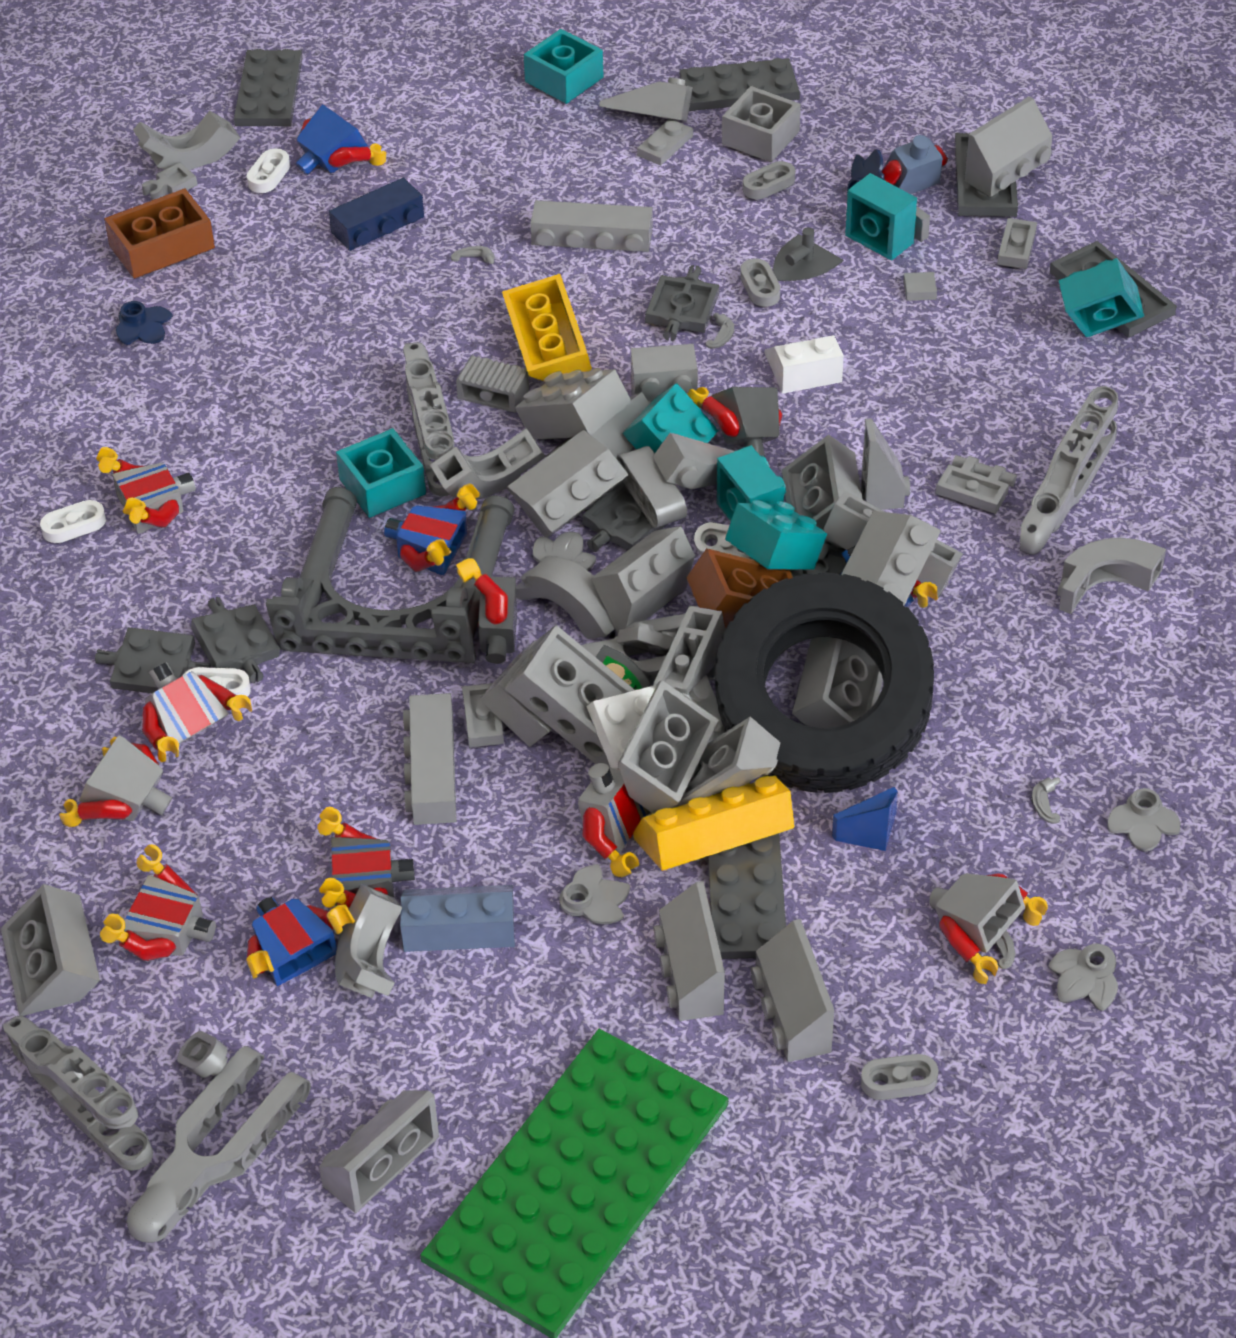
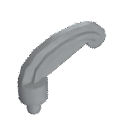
[451,246,495,264]
[706,313,734,349]
[1031,777,1060,824]
[995,931,1015,969]

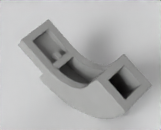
[133,111,240,170]
[430,428,546,499]
[1057,538,1166,614]
[516,556,615,639]
[335,884,403,998]

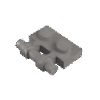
[936,455,1017,514]

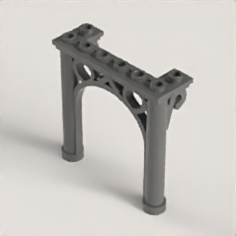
[265,487,515,663]

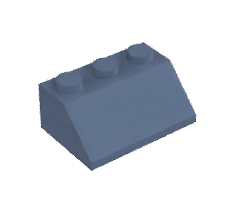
[401,885,515,952]

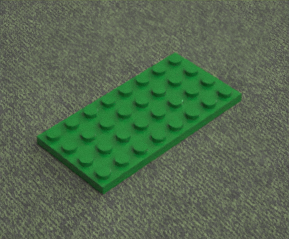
[420,1028,729,1338]

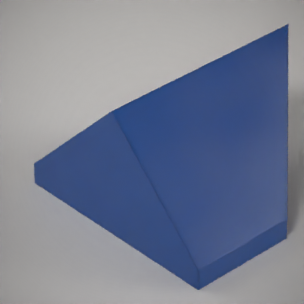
[832,787,898,851]

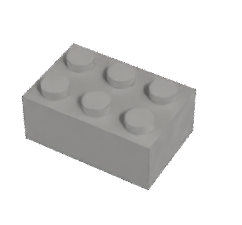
[514,368,632,440]

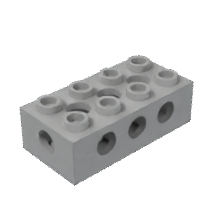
[504,625,635,768]

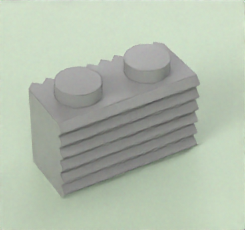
[456,355,529,413]

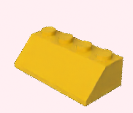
[502,274,592,382]
[633,776,794,871]

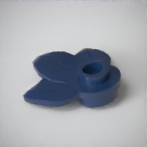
[847,149,884,193]
[116,301,173,345]

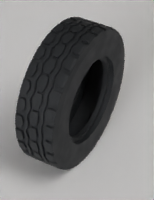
[715,572,934,793]

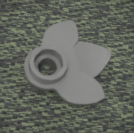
[532,532,596,571]
[1107,788,1180,852]
[559,864,630,924]
[1048,943,1118,1011]

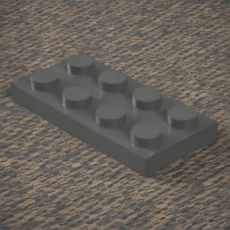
[234,49,303,127]
[679,58,800,111]
[954,133,1018,217]
[1049,241,1177,338]
[708,833,786,959]

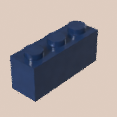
[329,177,424,251]

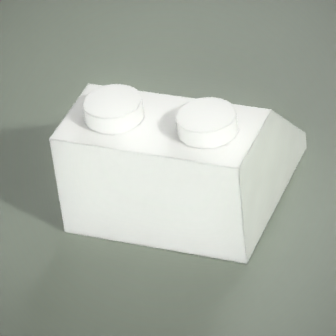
[765,335,844,394]

